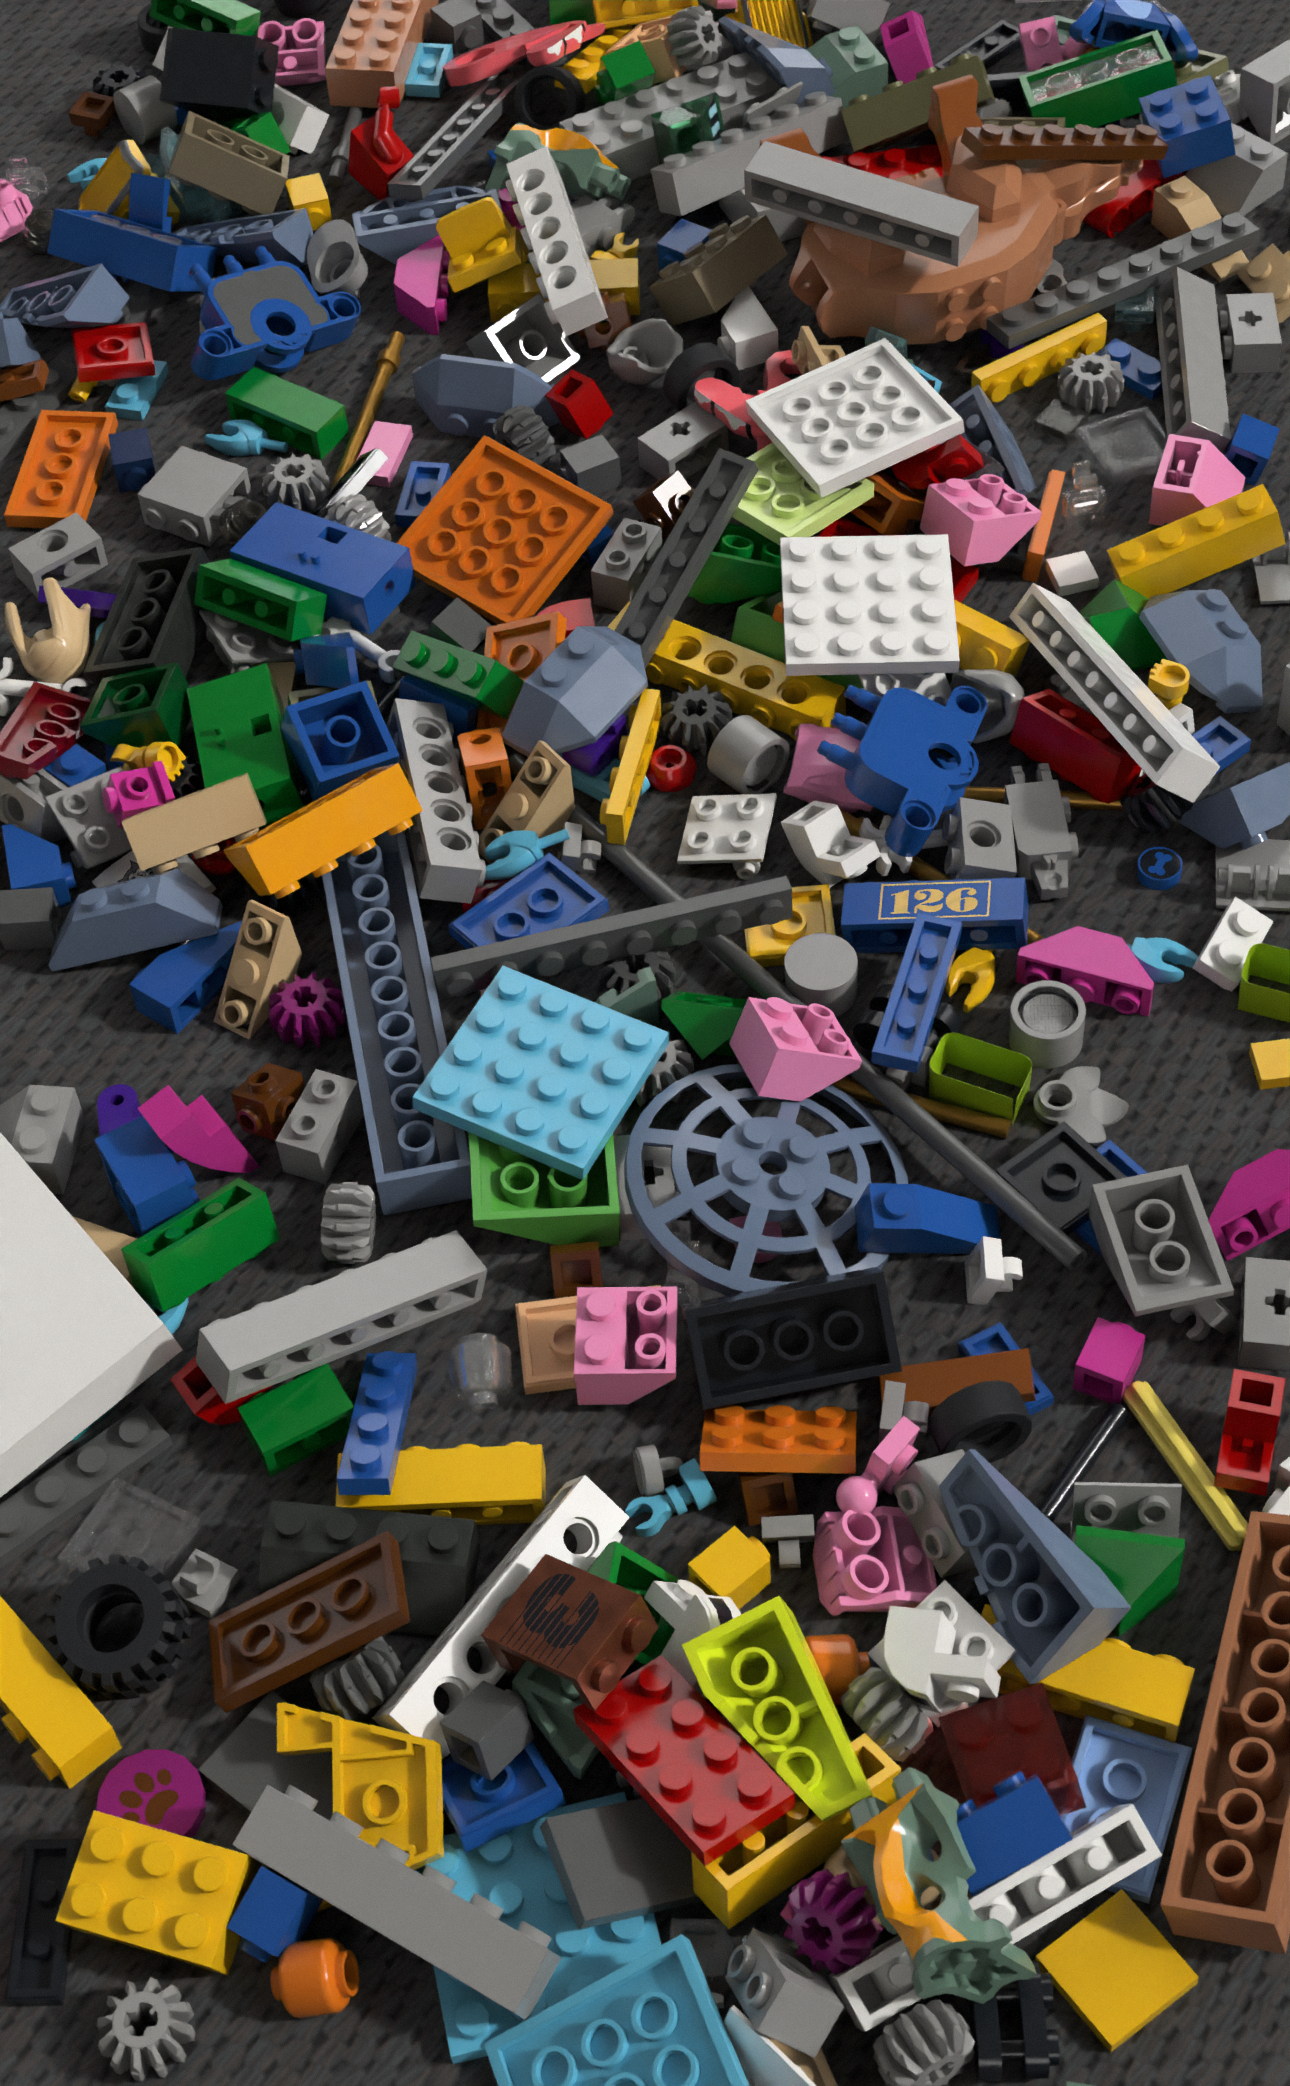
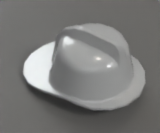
[307,220,368,299]

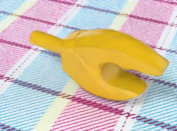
[946,947,995,1013]

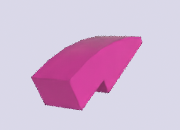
[138,1085,260,1173]

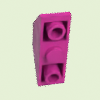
[880,10,934,84]
[394,235,451,335]
[1016,926,1154,1017]
[1208,1149,1290,1261]

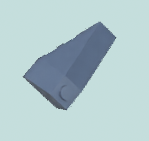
[718,16,836,104]

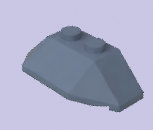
[352,186,502,265]
[412,354,561,440]
[949,384,1036,496]
[1139,589,1263,713]
[502,626,648,757]
[48,869,223,972]

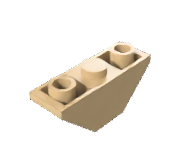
[478,740,575,864]
[214,900,302,1039]

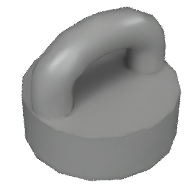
[633,1444,683,1497]

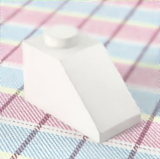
[717,286,778,370]

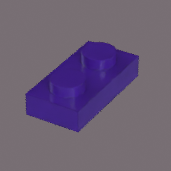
[38,585,117,618]

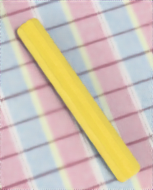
[1123,1380,1248,1552]

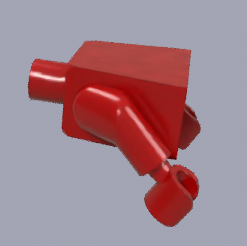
[348,86,414,201]

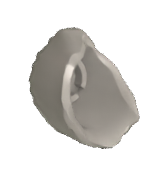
[606,318,683,385]
[950,669,1025,744]

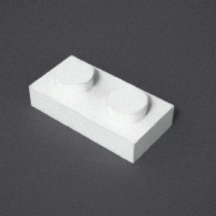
[1192,897,1273,992]

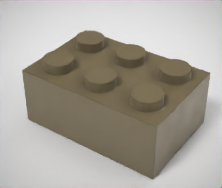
[168,111,290,216]
[649,215,788,326]

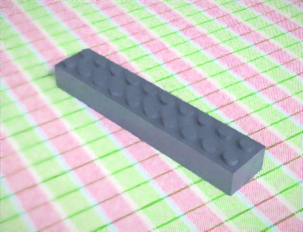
[322,831,472,1216]

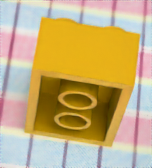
[55,1810,264,1975]

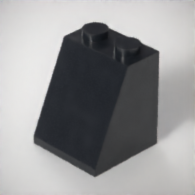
[160,28,279,119]

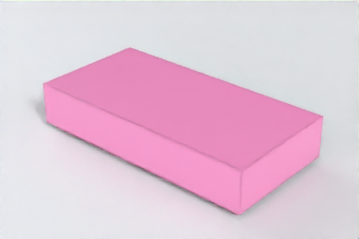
[357,421,413,487]

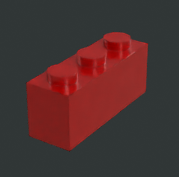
[1009,689,1142,804]

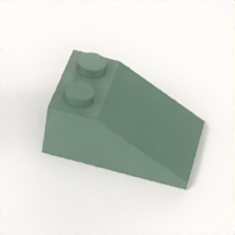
[807,25,888,109]

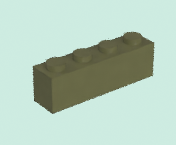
[841,53,996,153]

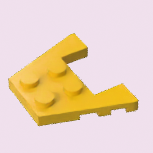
[277,1702,444,1913]

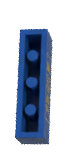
[841,877,1029,953]

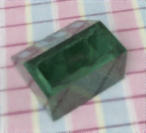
[650,92,724,165]

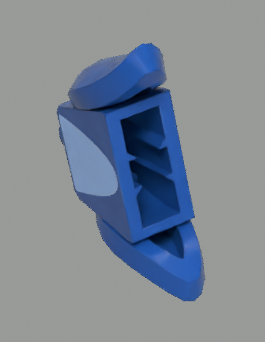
[1069,0,1199,64]

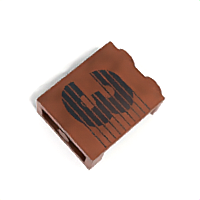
[481,1554,659,1711]

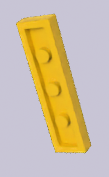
[555,25,633,94]
[971,313,1107,403]
[600,689,662,845]

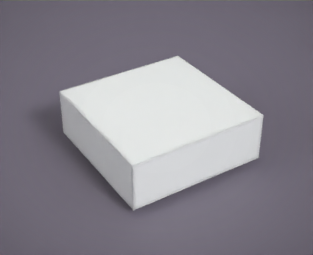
[1045,551,1099,597]

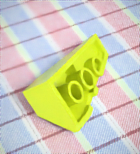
[682,1596,874,1822]

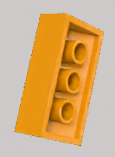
[224,763,423,899]

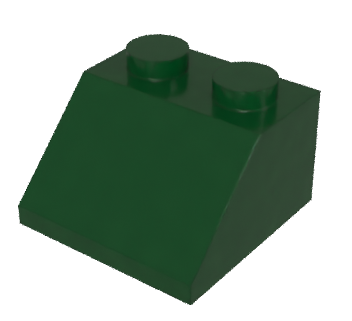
[80,662,191,748]

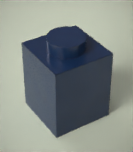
[108,427,156,493]

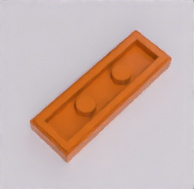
[1022,469,1066,582]

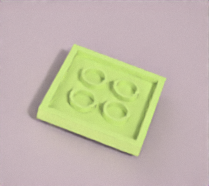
[732,442,874,545]

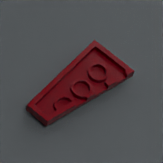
[0,681,92,780]

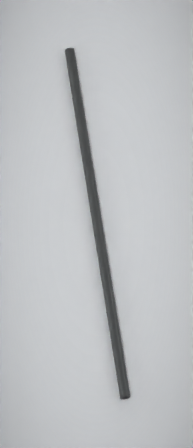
[508,754,1087,1271]

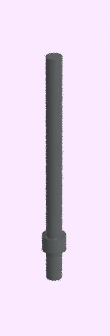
[328,107,364,187]

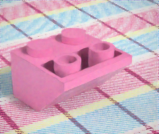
[1149,434,1246,526]
[920,474,1042,566]
[729,997,862,1102]
[574,1287,678,1405]

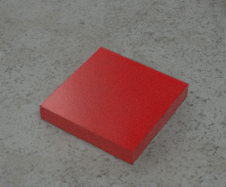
[71,322,155,383]

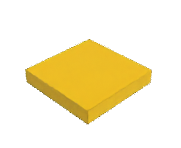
[744,884,836,967]
[1035,1889,1199,2053]

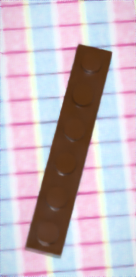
[960,124,1169,160]

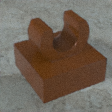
[68,91,116,138]
[550,1241,603,1298]
[738,1472,799,1526]

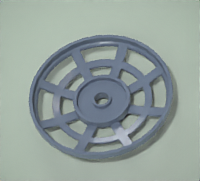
[624,1064,908,1296]

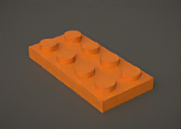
[4,410,118,528]

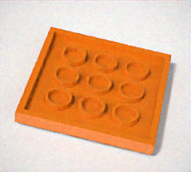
[397,435,614,624]

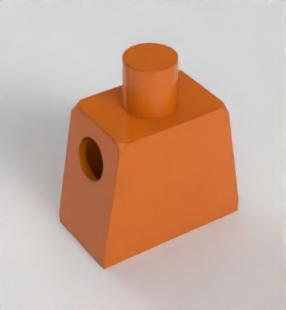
[457,727,512,830]

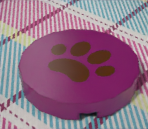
[96,1749,206,1838]

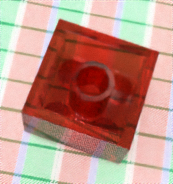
[938,1682,1086,1815]

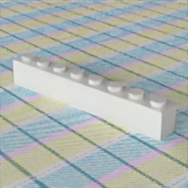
[1009,583,1220,803]

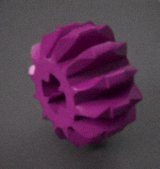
[269,972,346,1050]
[780,1869,882,1975]

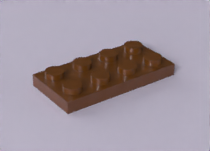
[208,1531,410,1713]

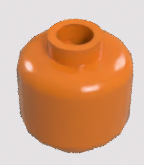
[805,1634,870,1706]
[270,1937,360,2018]

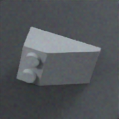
[1089,1165,1234,1316]

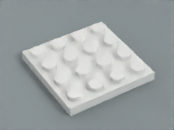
[745,338,965,498]
[780,534,960,676]

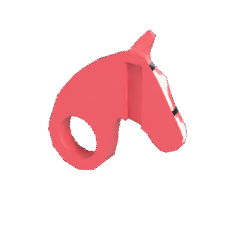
[442,20,605,87]
[694,350,802,451]

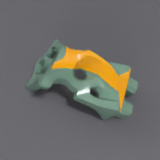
[485,123,631,201]
[841,1768,1037,2004]

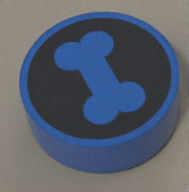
[1137,847,1183,890]

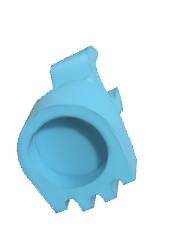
[626,1458,717,1537]

